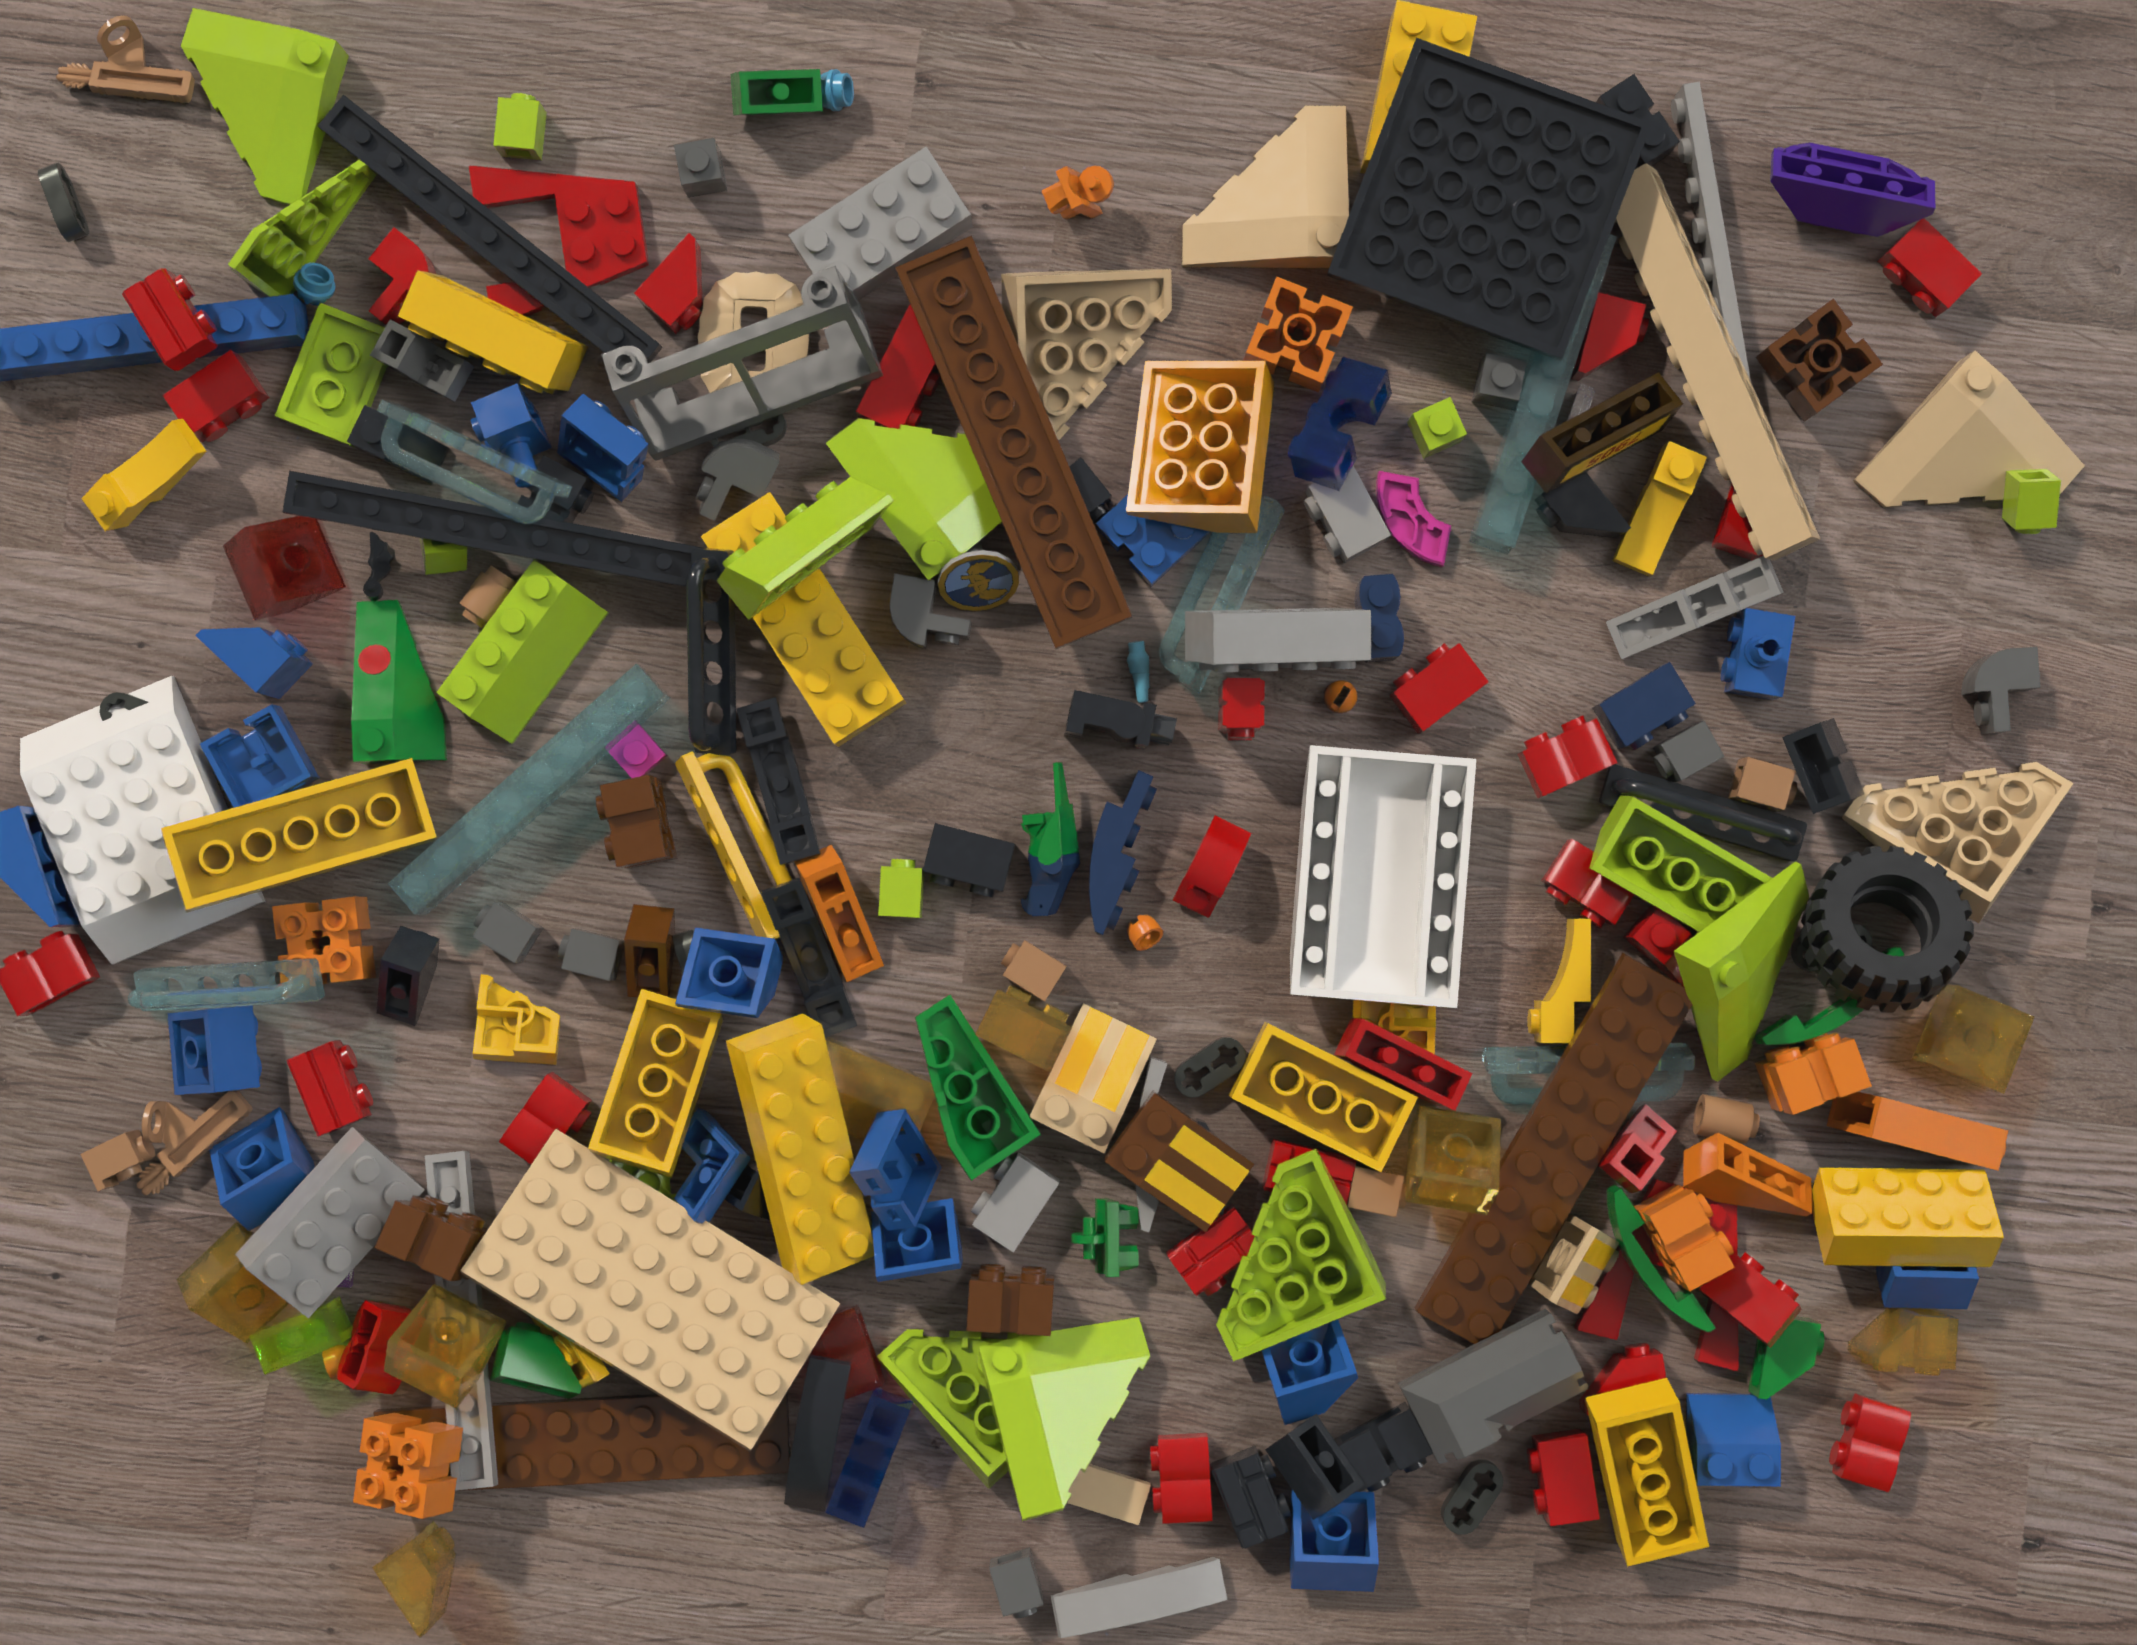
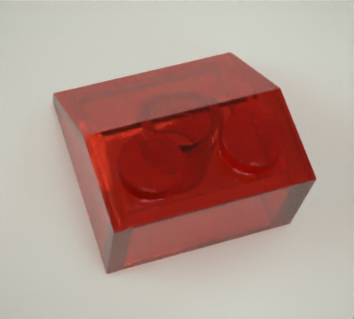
[223,516,346,621]

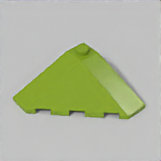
[181,8,349,205]
[228,160,376,297]
[826,418,1002,581]
[1674,862,1810,1082]
[1216,1149,1386,1362]
[979,1317,1150,1521]
[877,1329,1023,1489]

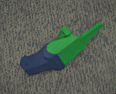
[1021,762,1081,916]

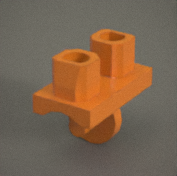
[1042,166,1114,220]

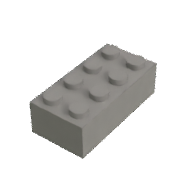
[788,147,973,300]
[1185,608,1371,672]
[235,1127,425,1318]

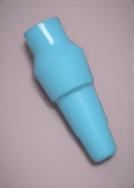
[1127,641,1150,703]

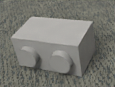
[1303,463,1391,563]
[971,1152,1060,1253]

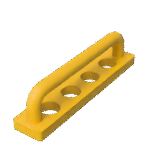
[675,751,792,940]

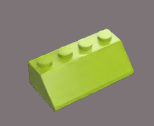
[717,477,894,620]
[436,559,609,744]
[1589,795,1772,932]

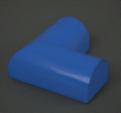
[674,1108,751,1224]

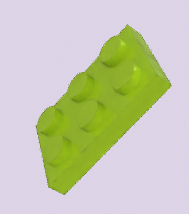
[275,303,387,448]

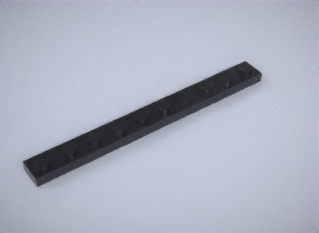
[318,94,663,363]
[282,471,703,587]

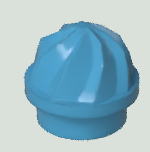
[821,69,854,111]
[293,263,335,306]

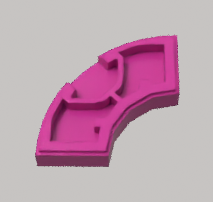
[1376,471,1451,567]

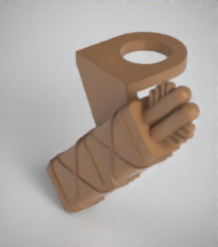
[56,16,195,103]
[136,1090,253,1195]

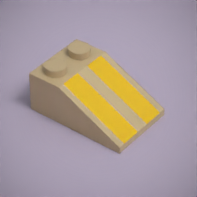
[1029,1003,1157,1153]
[1528,1213,1619,1314]

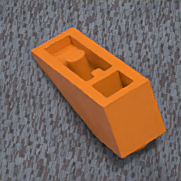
[794,845,884,982]
[1683,1133,1812,1217]

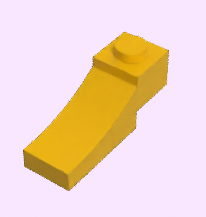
[81,419,207,531]
[1612,441,1707,577]
[1527,919,1591,1043]

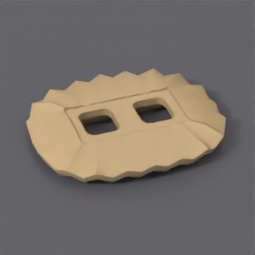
[697,272,809,393]

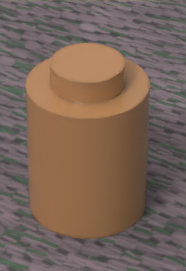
[1693,1094,1760,1144]

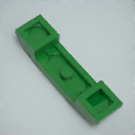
[1754,947,1905,1045]
[1607,1184,1716,1332]

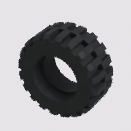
[1800,846,1974,1013]

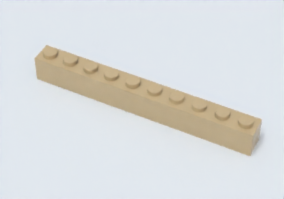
[1614,163,1820,561]

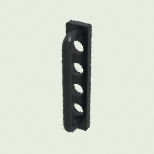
[686,548,737,756]
[1599,764,1807,861]

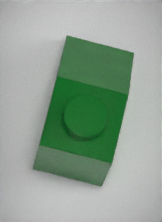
[730,69,823,116]
[1748,1316,1825,1400]
[490,1322,582,1399]

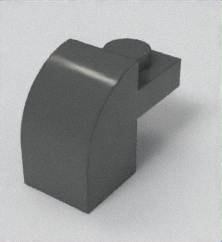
[370,320,475,402]
[696,438,780,521]
[890,574,972,649]
[1961,647,2041,735]

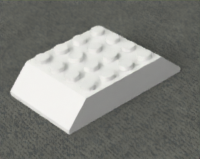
[20,676,266,965]
[1290,745,1476,1008]

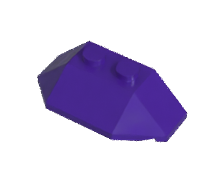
[1770,142,1936,237]

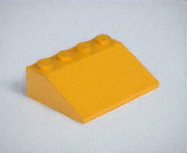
[1126,361,1274,533]

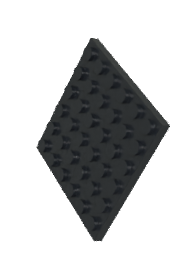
[1327,38,1652,361]

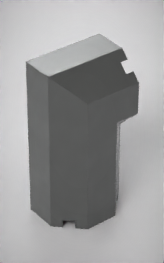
[1398,1309,1589,1464]

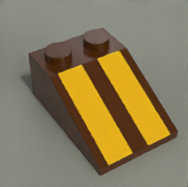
[1104,1090,1254,1232]

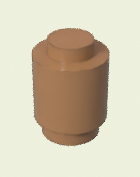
[460,565,517,629]

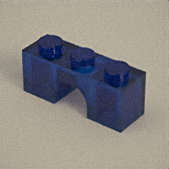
[1288,357,1392,491]
[825,1387,913,1528]

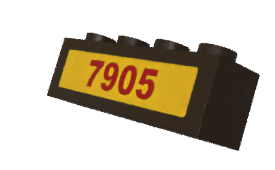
[1521,372,1684,493]

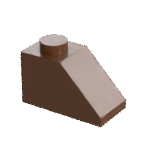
[624,904,675,998]

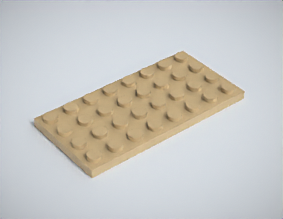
[460,1129,840,1451]

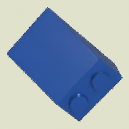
[0,805,82,927]

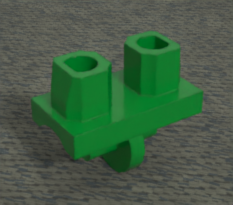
[1071,1198,1139,1277]

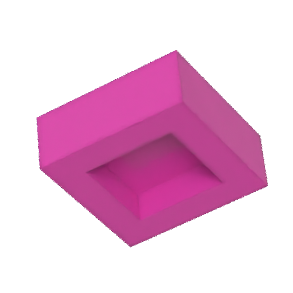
[608,724,668,778]

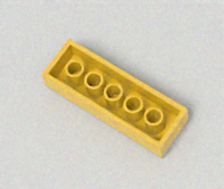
[701,492,907,747]
[161,758,437,913]
[726,1013,874,1285]

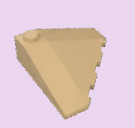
[1182,106,1349,268]
[1001,269,1172,440]
[1853,351,2085,508]
[1842,762,2074,924]

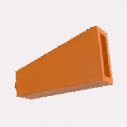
[1827,1092,2008,1171]

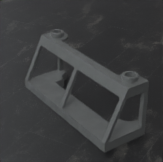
[602,266,883,461]

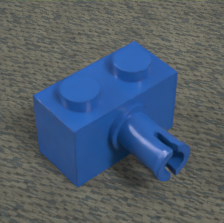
[470,384,552,488]
[1721,608,1795,700]

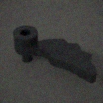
[363,531,394,601]

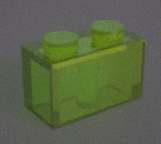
[249,1296,352,1375]

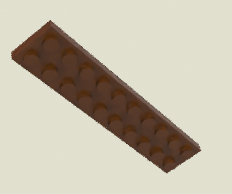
[895,235,1132,649]
[1414,952,1693,1344]
[373,1391,791,1491]

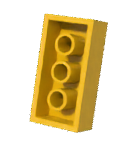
[1360,0,1477,174]
[398,270,588,394]
[588,989,723,1178]
[1229,1022,1418,1172]
[1812,1168,2004,1267]
[1585,1378,1709,1567]

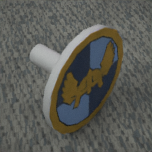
[937,541,1020,611]

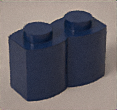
[1354,574,1404,663]

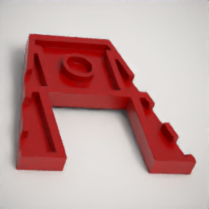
[469,166,649,316]
[1574,1179,1739,1371]

